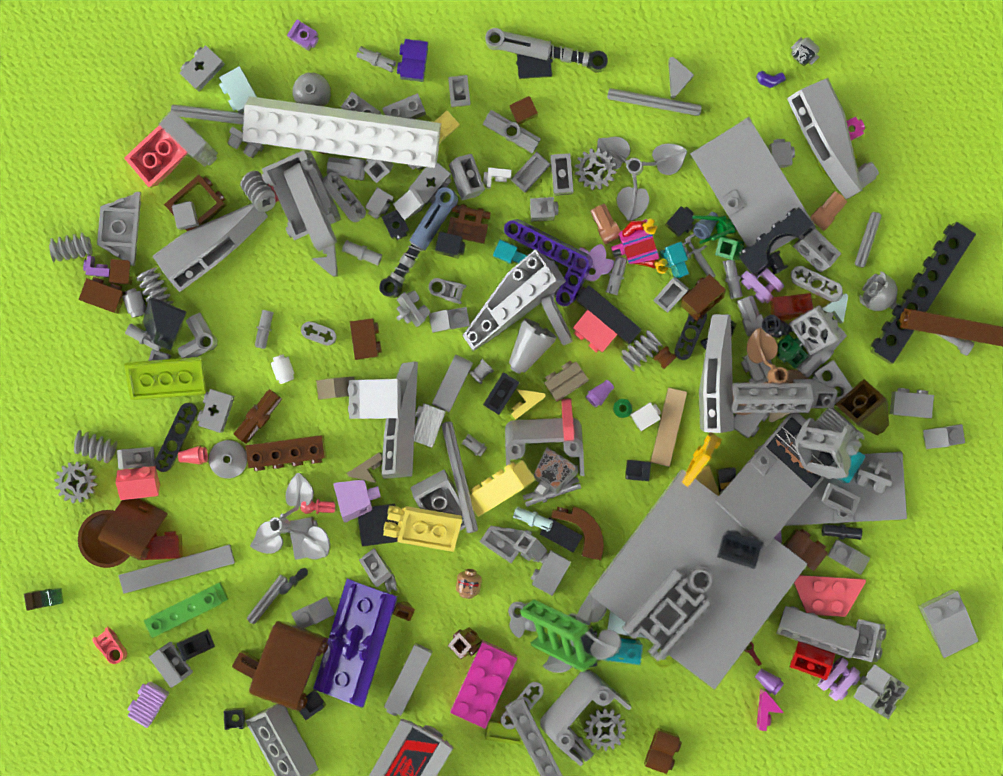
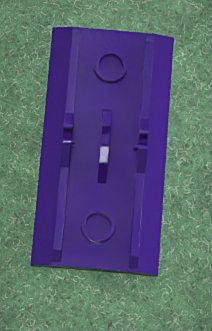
[313,579,398,707]

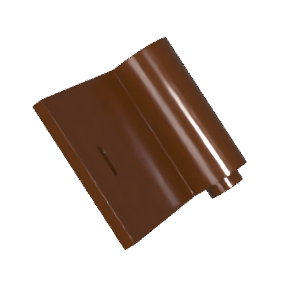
[98,498,168,560]

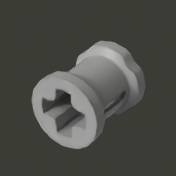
[469,359,494,384]

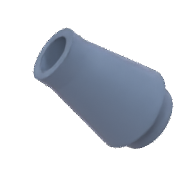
[693,212,718,239]

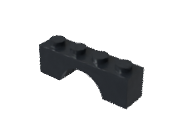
[739,207,817,277]

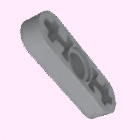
[322,172,366,222]
[791,266,843,302]
[541,295,573,346]
[501,682,544,729]

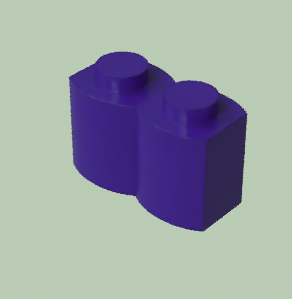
[397,39,428,82]

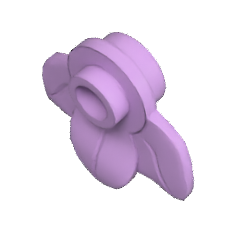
[578,244,614,281]

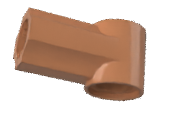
[810,191,847,231]
[590,203,621,245]

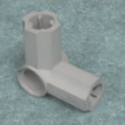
[178,313,217,358]

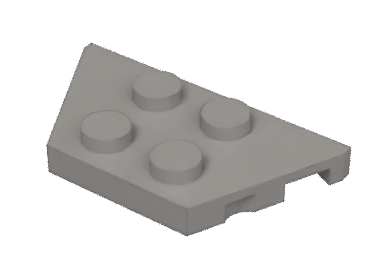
[97,192,141,266]

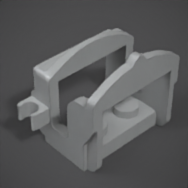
[795,418,865,479]

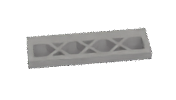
[732,383,813,413]

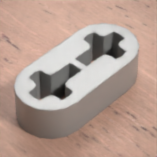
[301,322,337,346]

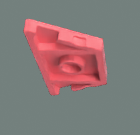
[794,575,866,617]

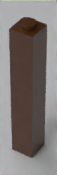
[900,308,1003,347]

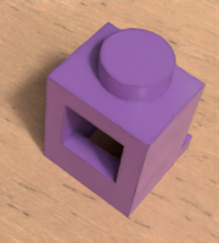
[287,19,319,51]

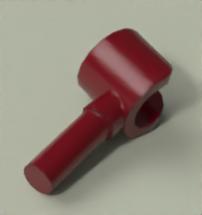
[744,641,762,666]

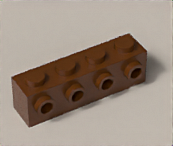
[245,435,327,471]

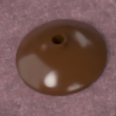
[78,510,130,568]

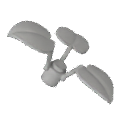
[597,137,687,221]
[250,473,330,559]
[543,595,621,673]

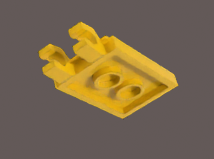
[682,432,722,487]

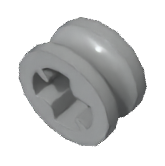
[385,574,398,593]

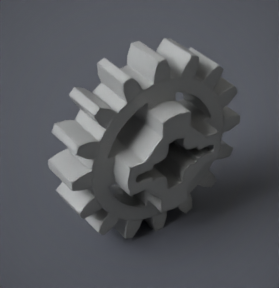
[575,148,617,190]
[54,462,98,503]
[584,708,626,751]

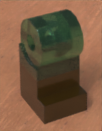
[24,588,64,611]

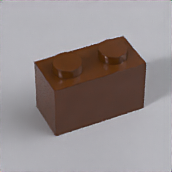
[681,274,726,321]
[78,277,125,314]
[350,318,382,360]

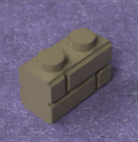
[544,361,589,402]

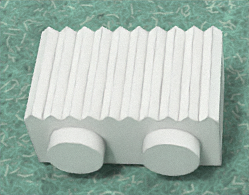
[414,404,446,447]

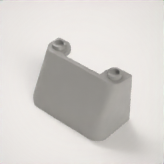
[262,150,341,240]

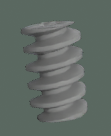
[240,170,276,212]
[49,232,92,262]
[136,267,174,305]
[621,330,662,372]
[74,430,117,463]

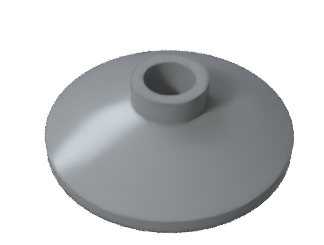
[209,440,247,478]

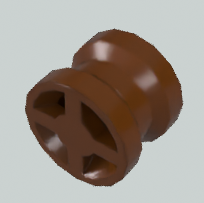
[653,345,677,369]

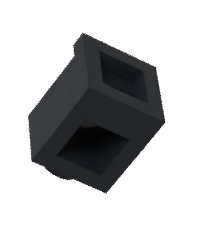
[382,210,409,240]

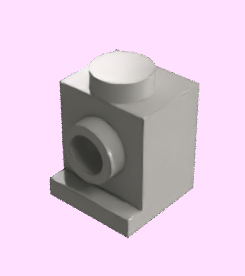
[366,188,395,219]
[513,532,547,563]

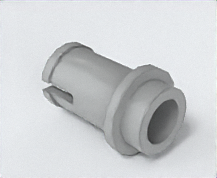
[462,434,487,457]

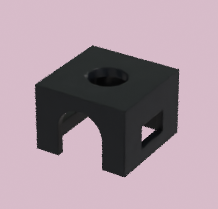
[224,708,246,730]

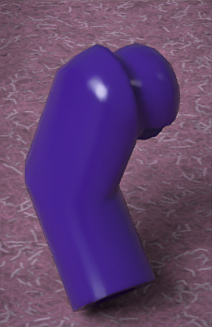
[756,71,786,88]

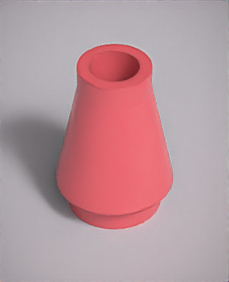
[178,446,208,465]

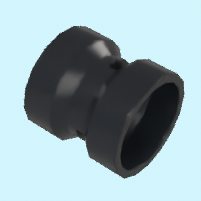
[762,315,786,338]

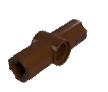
[234,389,283,444]

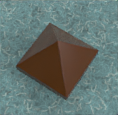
[393,602,415,621]

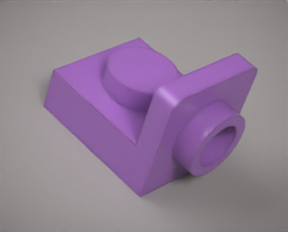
[83,256,110,277]

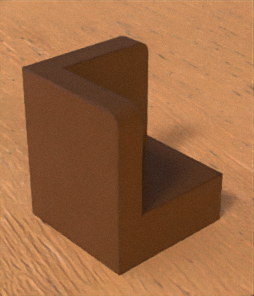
[509,96,538,125]
[109,259,133,285]

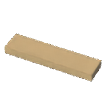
[651,388,687,467]

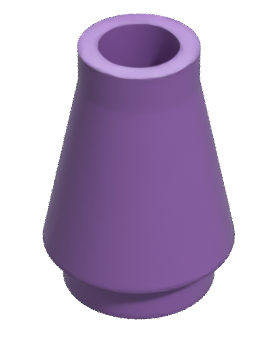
[586,380,614,407]
[755,668,784,695]

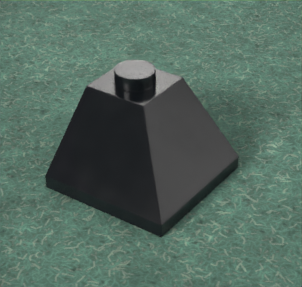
[142,296,186,350]

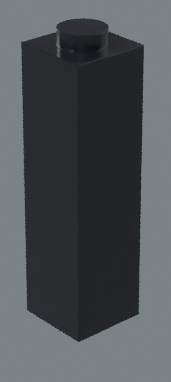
[576,285,642,345]

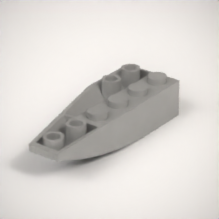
[787,78,862,199]
[153,204,268,292]
[463,249,566,351]
[699,314,734,433]
[382,362,418,479]

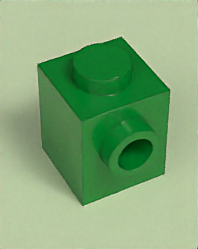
[715,236,745,260]

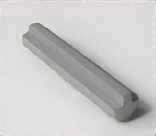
[855,212,882,268]
[247,575,288,624]

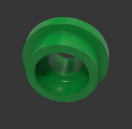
[613,399,632,418]

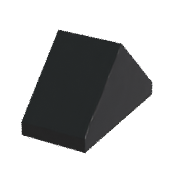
[176,629,215,661]

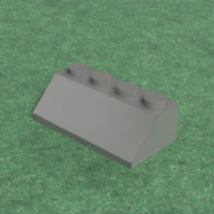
[245,704,318,776]

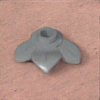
[508,602,536,638]

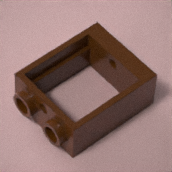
[164,175,227,231]

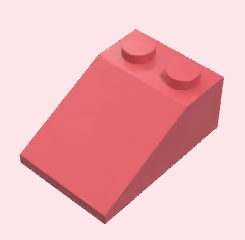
[124,125,188,187]

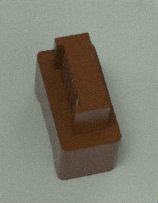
[232,650,260,679]

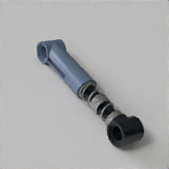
[379,187,458,298]

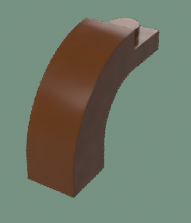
[551,506,604,561]

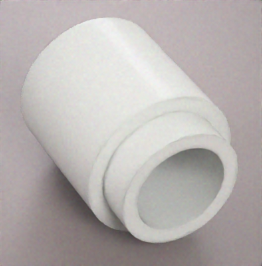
[271,354,295,384]

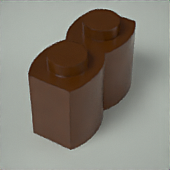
[783,529,828,571]
[644,728,682,774]

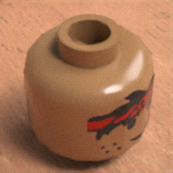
[456,569,482,599]

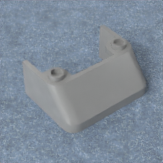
[505,418,584,476]
[540,669,632,766]

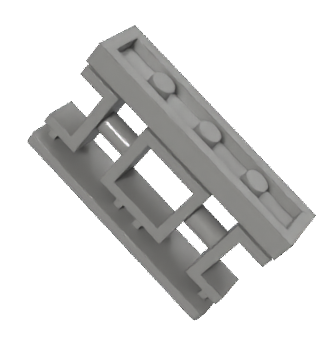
[622,569,711,661]

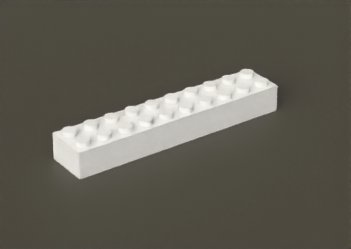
[243,96,441,168]

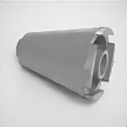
[509,318,557,374]

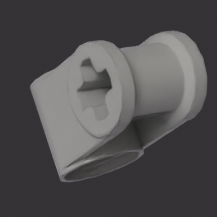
[428,278,466,304]

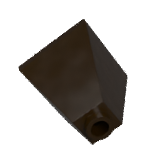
[835,379,889,436]

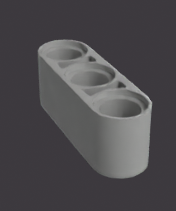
[432,355,473,412]

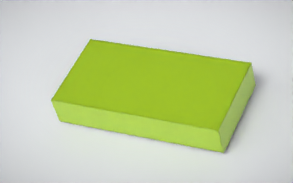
[485,720,524,745]

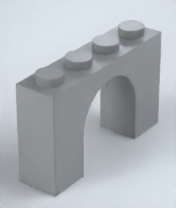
[159,110,218,167]

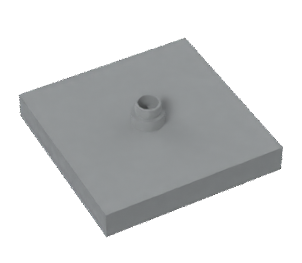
[588,470,807,689]

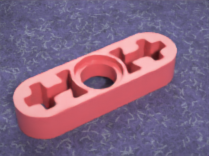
[561,398,574,441]

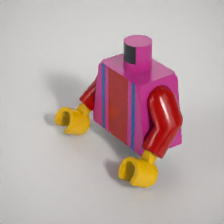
[611,219,668,274]

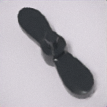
[279,568,308,595]

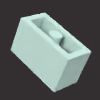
[219,66,257,113]

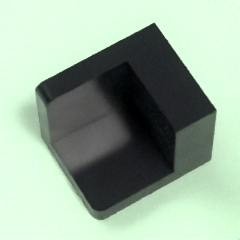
[625,460,651,482]
[299,690,326,721]

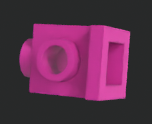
[847,116,865,141]

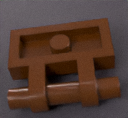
[447,204,491,244]

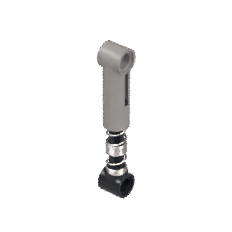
[485,28,608,73]

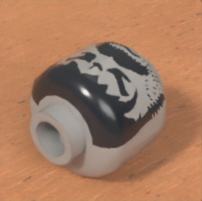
[791,37,820,66]

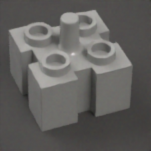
[854,664,909,719]

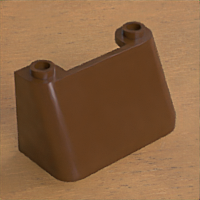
[249,621,329,711]

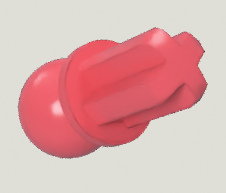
[300,499,336,514]

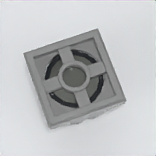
[789,305,841,355]

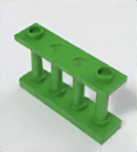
[144,582,228,638]
[520,600,597,672]

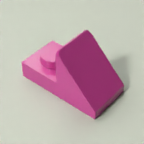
[757,689,784,731]

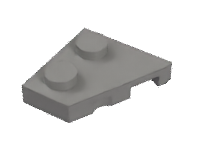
[480,526,532,563]

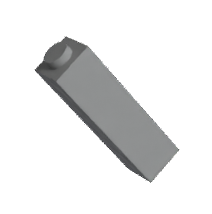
[384,643,432,716]

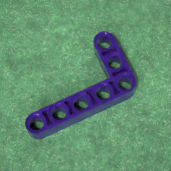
[504,219,593,307]

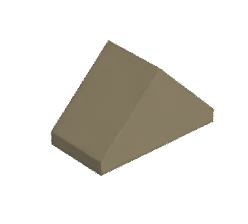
[316,376,355,400]

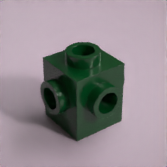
[777,334,809,369]

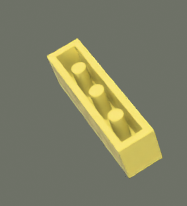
[470,460,536,517]

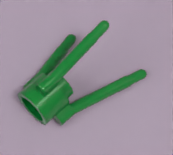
[693,215,736,244]

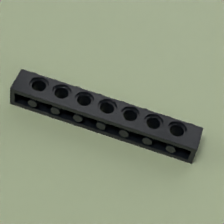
[870,222,976,364]

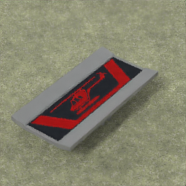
[369,719,453,776]

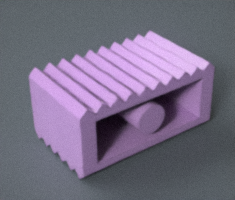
[127,681,169,728]

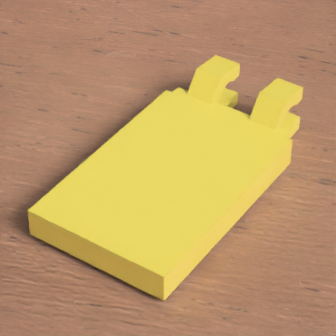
[384,506,462,552]

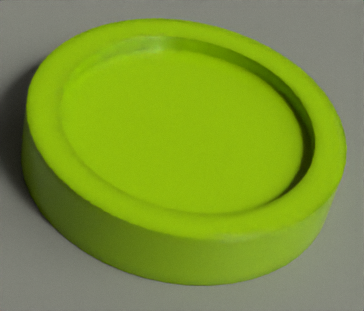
[653,649,673,668]

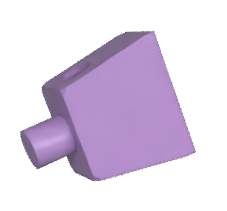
[333,480,381,523]

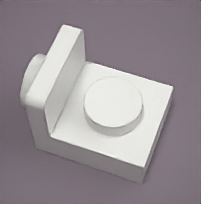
[483,168,511,189]

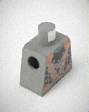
[534,448,578,497]

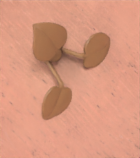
[733,328,808,415]

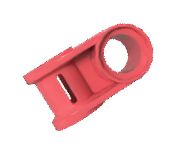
[92,627,127,664]

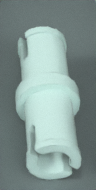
[513,507,553,532]

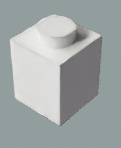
[630,403,661,431]

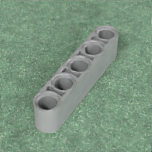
[283,162,337,252]

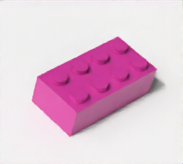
[450,640,517,729]

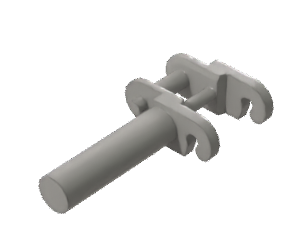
[682,233,716,277]

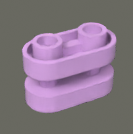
[741,268,784,303]
[817,657,861,701]

